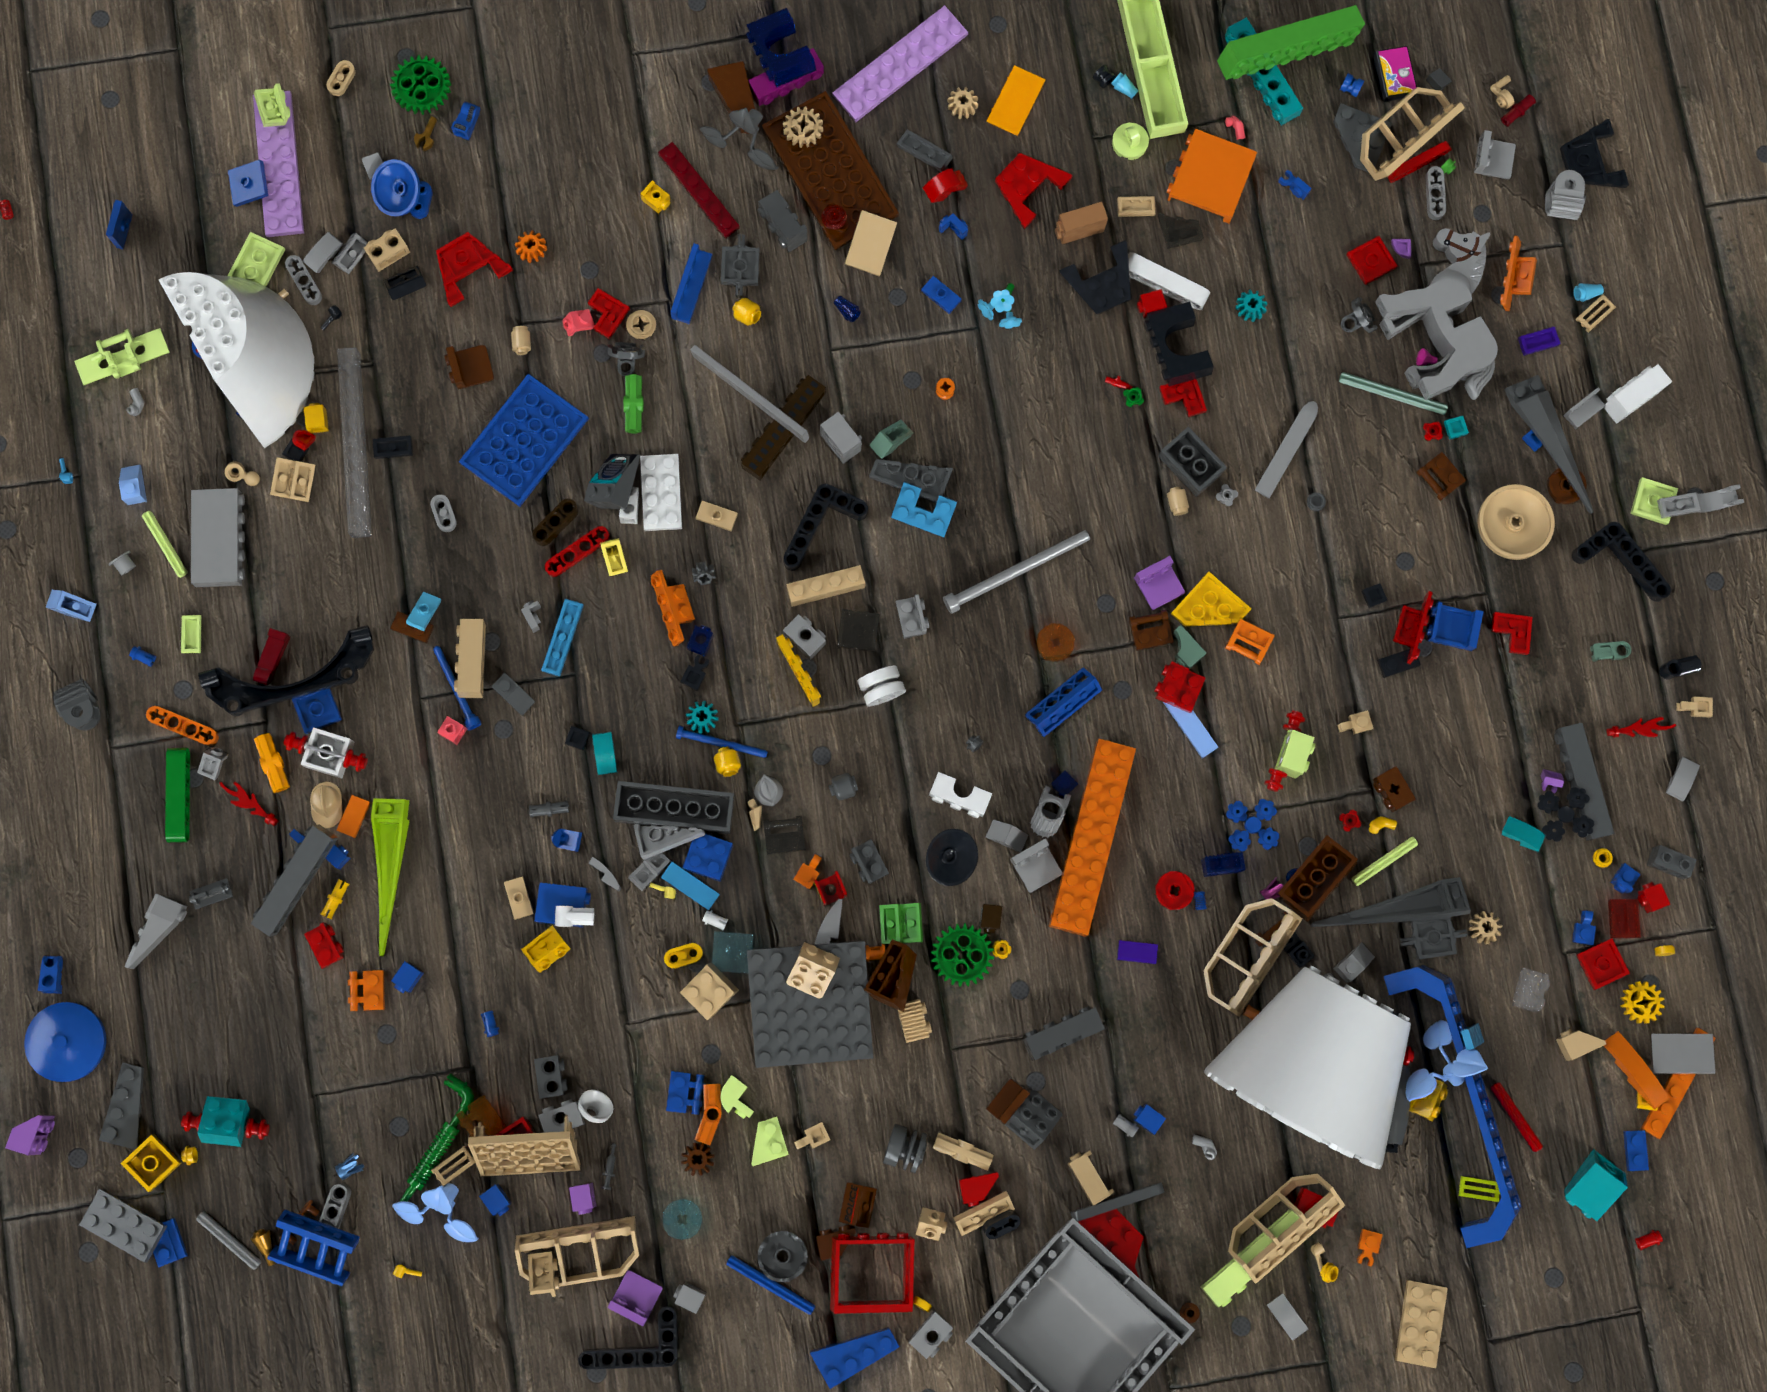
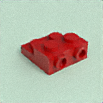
[1154,661,1206,713]

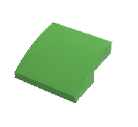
[879,903,923,944]

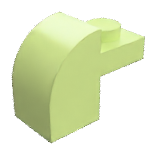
[721,1075,754,1119]

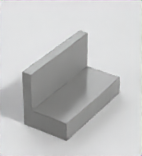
[1563,387,1606,430]

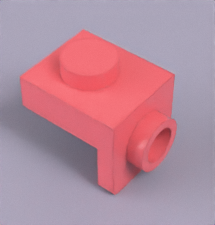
[563,309,595,336]

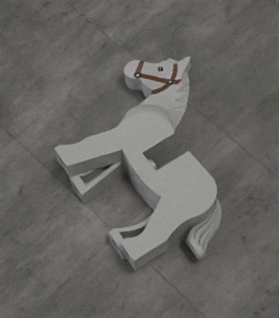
[1375,228,1498,400]

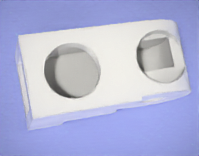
[619,487,639,524]

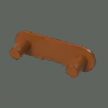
[279,1200,320,1245]

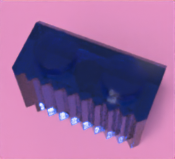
[1201,851,1245,877]

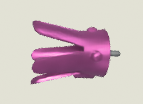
[1258,877,1283,902]

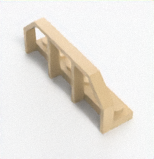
[1360,87,1465,181]
[1203,898,1302,1017]
[1228,1174,1345,1284]
[515,1216,639,1287]

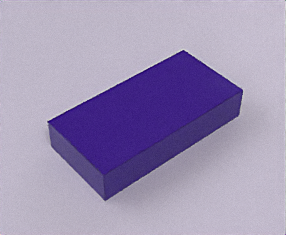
[1518,327,1561,356]
[1117,940,1158,964]

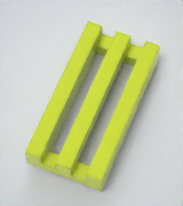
[1459,1176,1500,1202]

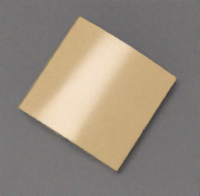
[270,457,315,502]

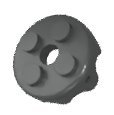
[758,1231,808,1282]

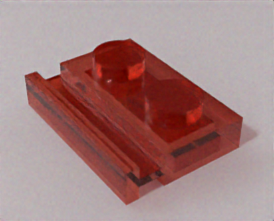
[1608,899,1641,938]

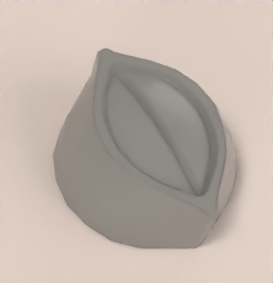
[754,774,783,806]

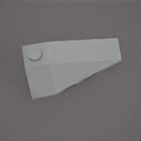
[125,894,187,969]

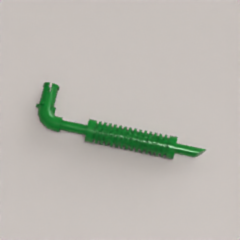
[399,1074,474,1202]

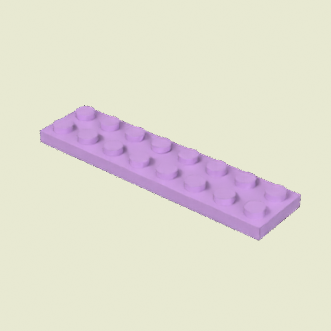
[832,5,968,122]
[253,91,304,237]

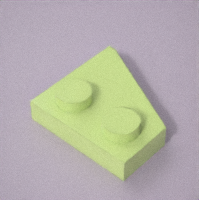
[751,1117,789,1166]

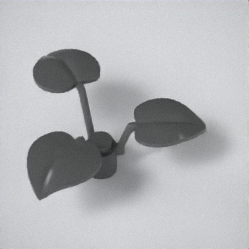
[699,108,779,170]

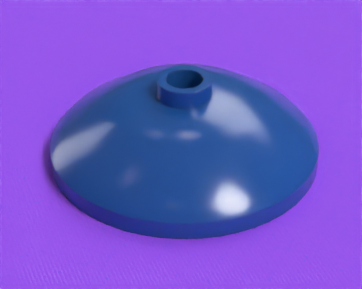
[371,159,420,217]

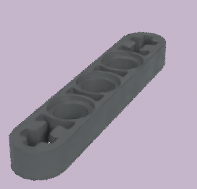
[1070,1182,1165,1221]

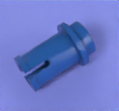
[129,646,156,667]
[481,1011,500,1037]

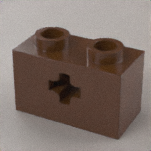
[1373,766,1416,812]

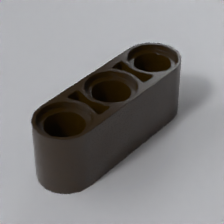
[533,498,578,546]

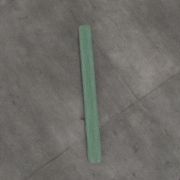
[1339,372,1448,415]

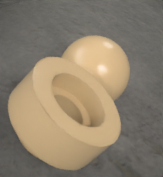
[225,461,260,486]

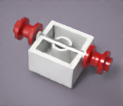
[284,728,368,779]

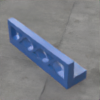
[671,243,712,324]
[1025,667,1102,737]

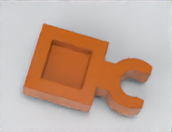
[1357,1229,1383,1267]

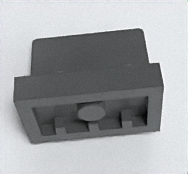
[1004,1089,1063,1150]

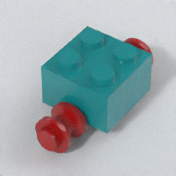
[181,1096,270,1147]

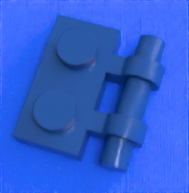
[666,1071,705,1115]

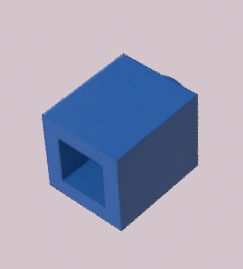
[391,961,424,993]
[1133,1104,1166,1135]
[479,1184,512,1216]

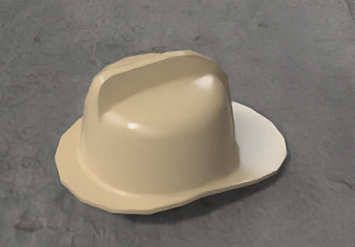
[310,782,343,828]

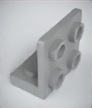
[1474,130,1516,179]
[1010,838,1063,893]

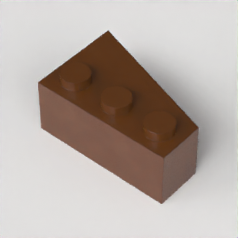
[864,939,917,1012]

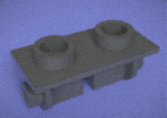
[189,878,233,910]

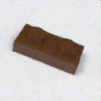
[390,611,434,644]

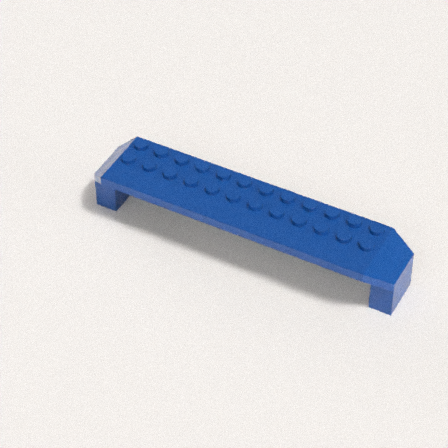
[1384,965,1522,1248]

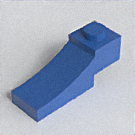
[289,829,351,870]

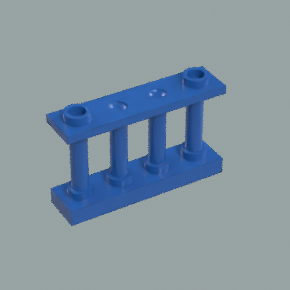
[267,1210,360,1286]

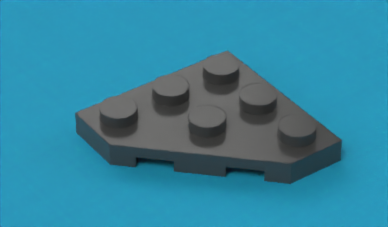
[1333,103,1392,173]

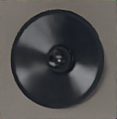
[926,829,978,886]

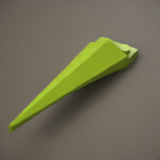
[371,798,410,957]

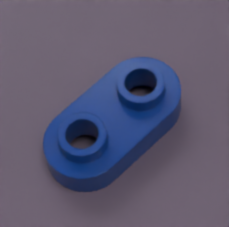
[410,181,433,219]

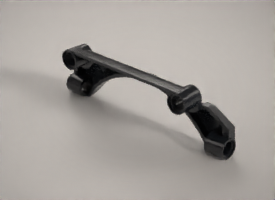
[198,625,374,717]

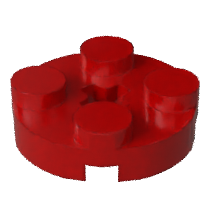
[1155,871,1194,910]

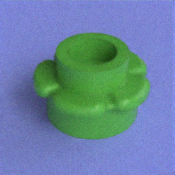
[1440,158,1456,175]

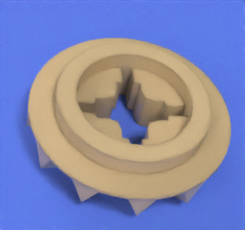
[626,310,656,340]

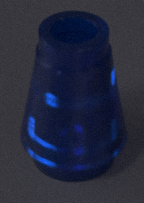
[834,296,861,322]

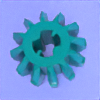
[1235,289,1268,322]
[686,701,719,734]

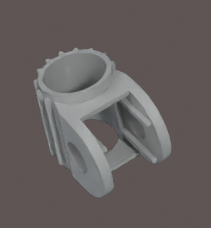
[1545,170,1586,220]
[1030,785,1071,838]

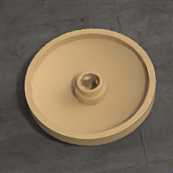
[1478,484,1555,560]

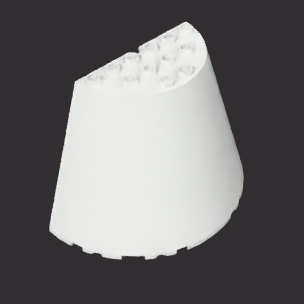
[159,272,315,448]
[1204,965,1411,1169]

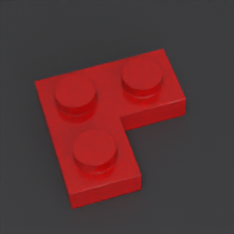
[588,288,630,340]
[1159,379,1207,417]
[1491,612,1533,655]

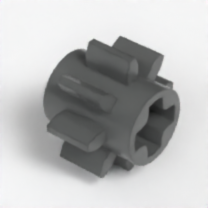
[692,561,716,585]

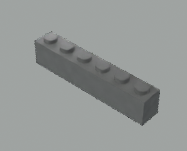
[1554,723,1614,841]
[251,824,339,937]

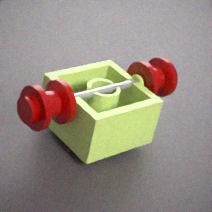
[1264,711,1316,792]

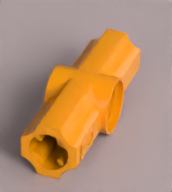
[254,733,290,793]

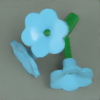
[978,283,1022,329]

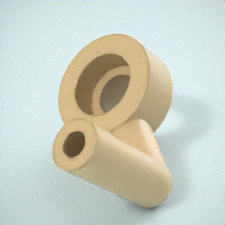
[1490,75,1514,109]

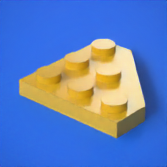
[1171,572,1252,627]

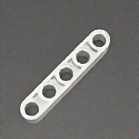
[1128,252,1210,310]

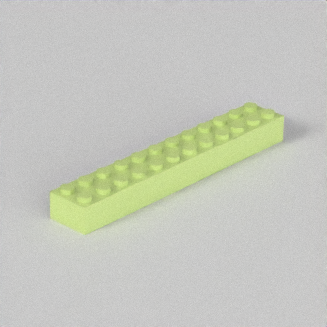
[1117,0,1188,139]

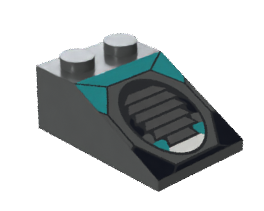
[584,454,640,510]

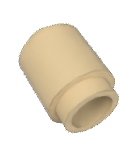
[511,326,531,355]
[1167,487,1189,516]

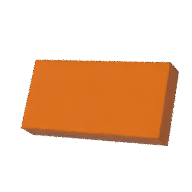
[336,795,371,838]

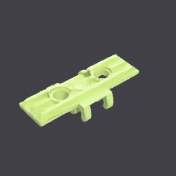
[74,328,170,385]

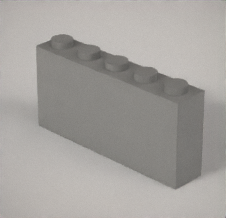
[191,488,245,587]

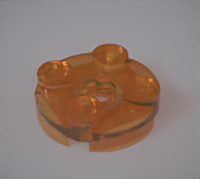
[1036,623,1075,662]

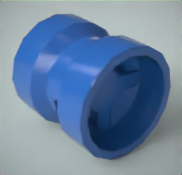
[1340,73,1364,97]

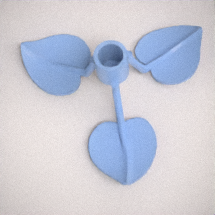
[1405,1020,1488,1102]
[392,1183,479,1242]

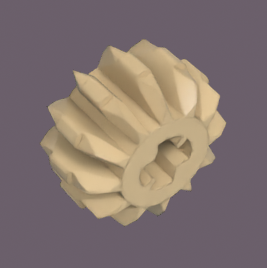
[947,87,978,119]
[1468,911,1502,944]

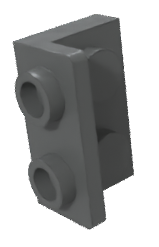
[849,839,889,885]

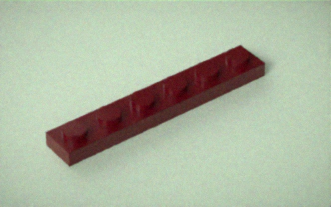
[658,142,740,239]

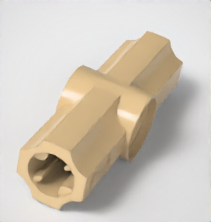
[933,1132,994,1171]

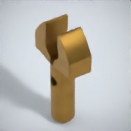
[414,117,437,151]

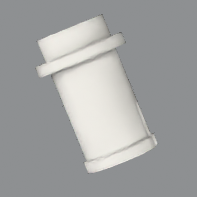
[702,910,728,931]

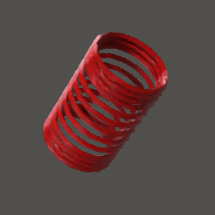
[0,200,14,220]

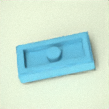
[406,592,441,631]

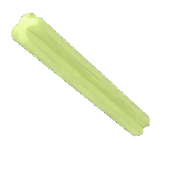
[142,511,188,578]
[1351,837,1418,886]

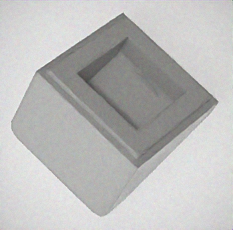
[362,152,383,180]

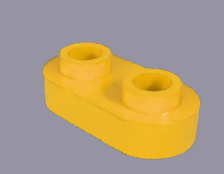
[664,943,703,969]

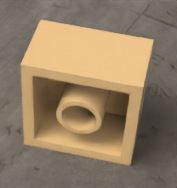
[680,962,739,1020]

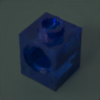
[687,625,714,657]

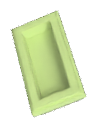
[181,615,201,653]

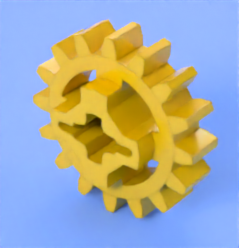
[1620,981,1665,1024]

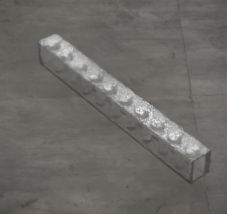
[337,347,372,538]

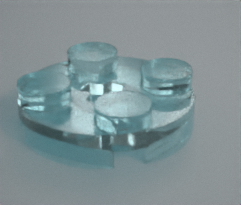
[663,1199,703,1240]

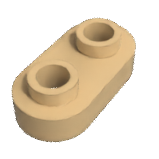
[326,60,355,96]

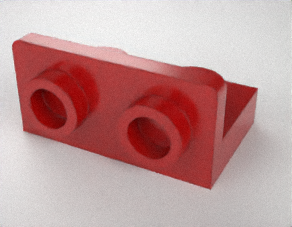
[304,922,344,969]

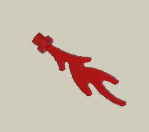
[1606,717,1676,737]
[219,782,279,826]

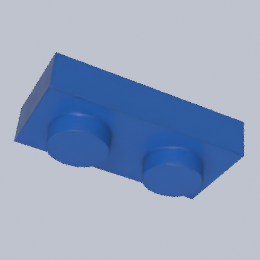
[1623,1130,1649,1171]

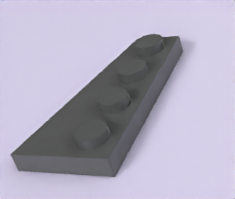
[869,459,953,503]

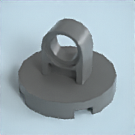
[1341,297,1378,333]
[607,342,645,376]

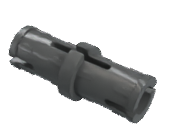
[529,800,569,818]

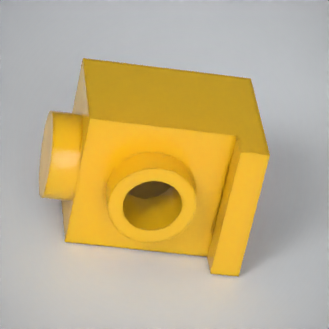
[640,180,670,214]

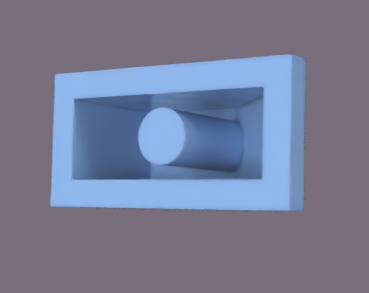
[119,465,147,505]
[46,589,96,622]

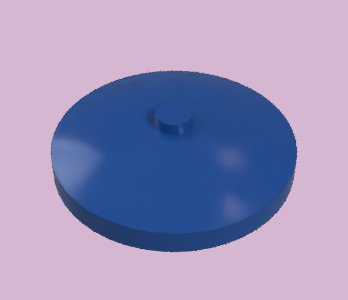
[24,1002,106,1082]

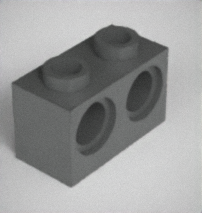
[1647,845,1697,879]
[534,1055,568,1099]

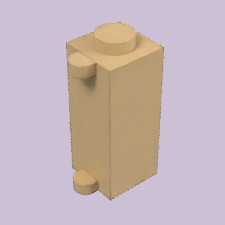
[1067,1150,1114,1205]

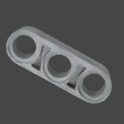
[319,1184,351,1229]

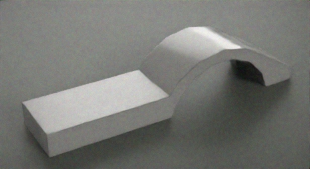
[1657,484,1744,519]

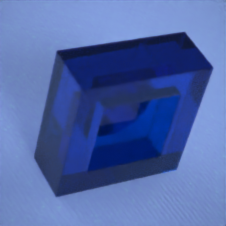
[1051,770,1078,798]

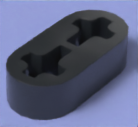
[983,1210,1020,1239]

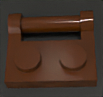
[1416,452,1466,501]
[1129,610,1174,651]

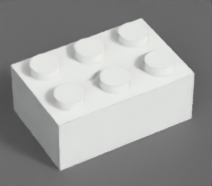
[1604,364,1672,424]

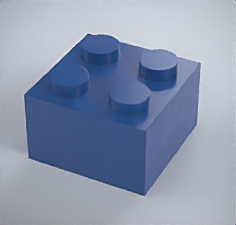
[683,834,733,882]

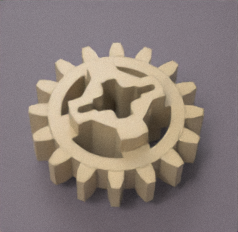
[783,106,823,148]

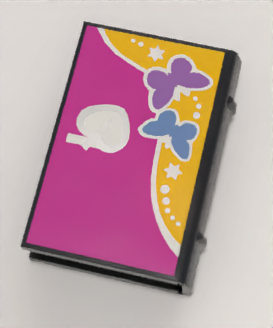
[1373,46,1417,102]

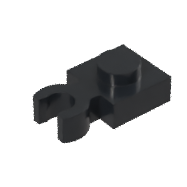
[680,655,709,691]

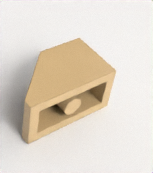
[1556,1029,1606,1061]

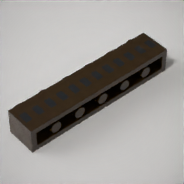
[741,375,826,481]

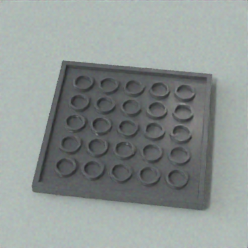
[747,940,873,1068]

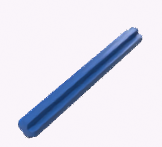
[727,1256,815,1315]

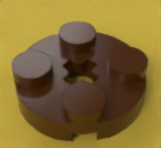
[1547,468,1587,504]

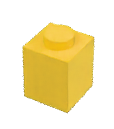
[304,403,329,433]

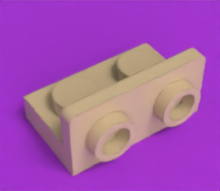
[528,1251,559,1297]

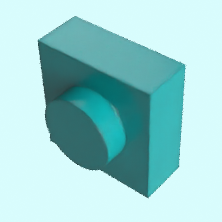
[1443,416,1469,440]

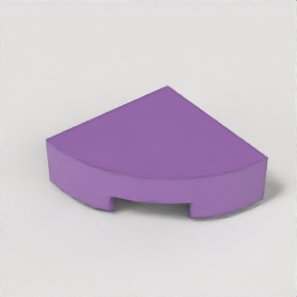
[1391,239,1411,259]

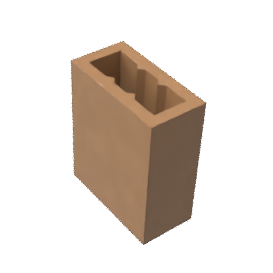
[1055,202,1108,244]

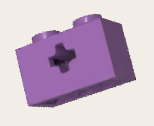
[569,1183,597,1215]

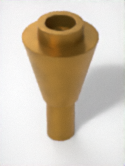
[251,1228,276,1266]

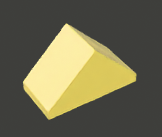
[600,538,628,576]

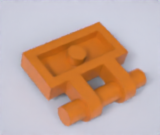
[348,970,385,1011]

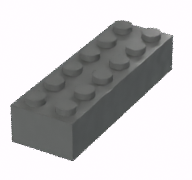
[613,781,735,834]

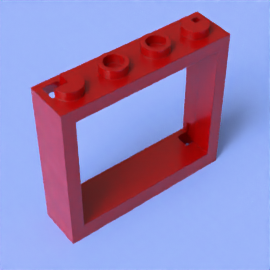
[830,1232,915,1314]

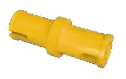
[320,879,350,920]

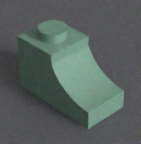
[869,420,913,459]
[1173,625,1206,669]

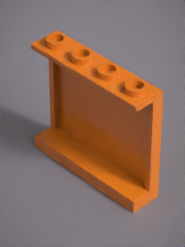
[1166,129,1257,224]

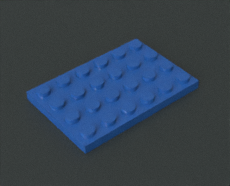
[459,374,589,507]

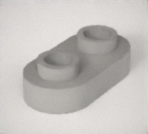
[430,495,457,532]

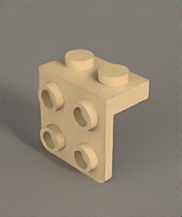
[786,942,840,999]

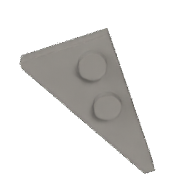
[633,824,705,860]

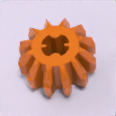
[515,230,547,263]

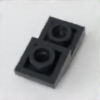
[1283,932,1315,968]

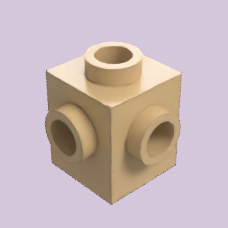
[916,1207,947,1241]

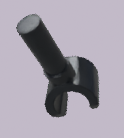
[320,305,342,330]

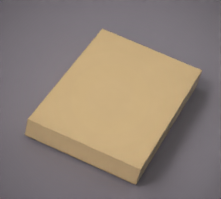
[844,210,897,276]

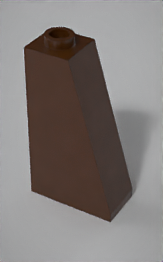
[707,61,759,134]

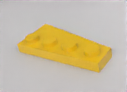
[776,634,821,707]

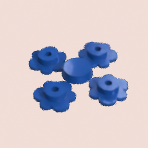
[1226,799,1279,852]

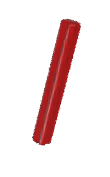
[1490,1082,1543,1152]

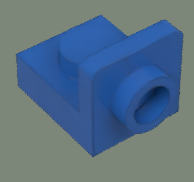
[1610,863,1641,894]

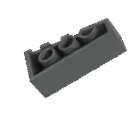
[1022,1006,1105,1061]

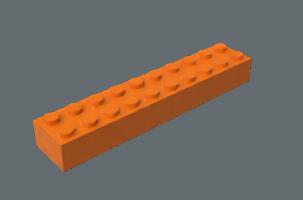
[1048,739,1136,937]

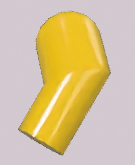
[1369,816,1397,834]

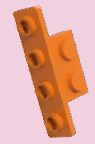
[1500,236,1537,311]
[651,570,695,647]

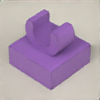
[1541,769,1564,793]

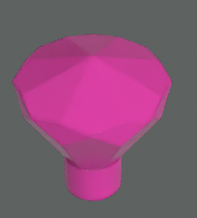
[1416,348,1438,366]

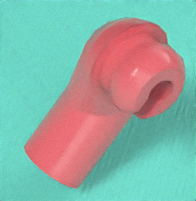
[1225,116,1246,140]

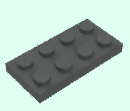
[79,1189,167,1263]

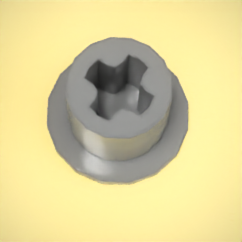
[109,551,136,576]

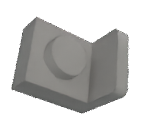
[521,601,541,633]
[197,747,228,780]

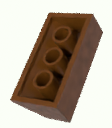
[1278,835,1358,922]

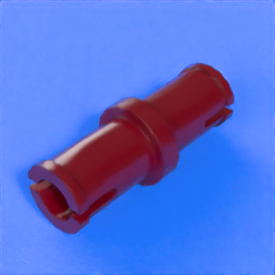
[1501,94,1536,127]

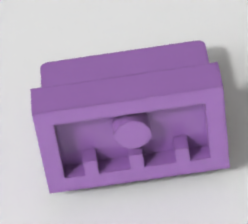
[1134,556,1185,610]
[607,1270,663,1326]

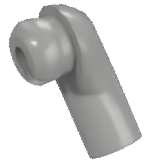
[127,388,145,416]
[1192,1134,1217,1160]

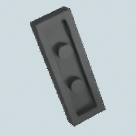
[897,129,952,172]

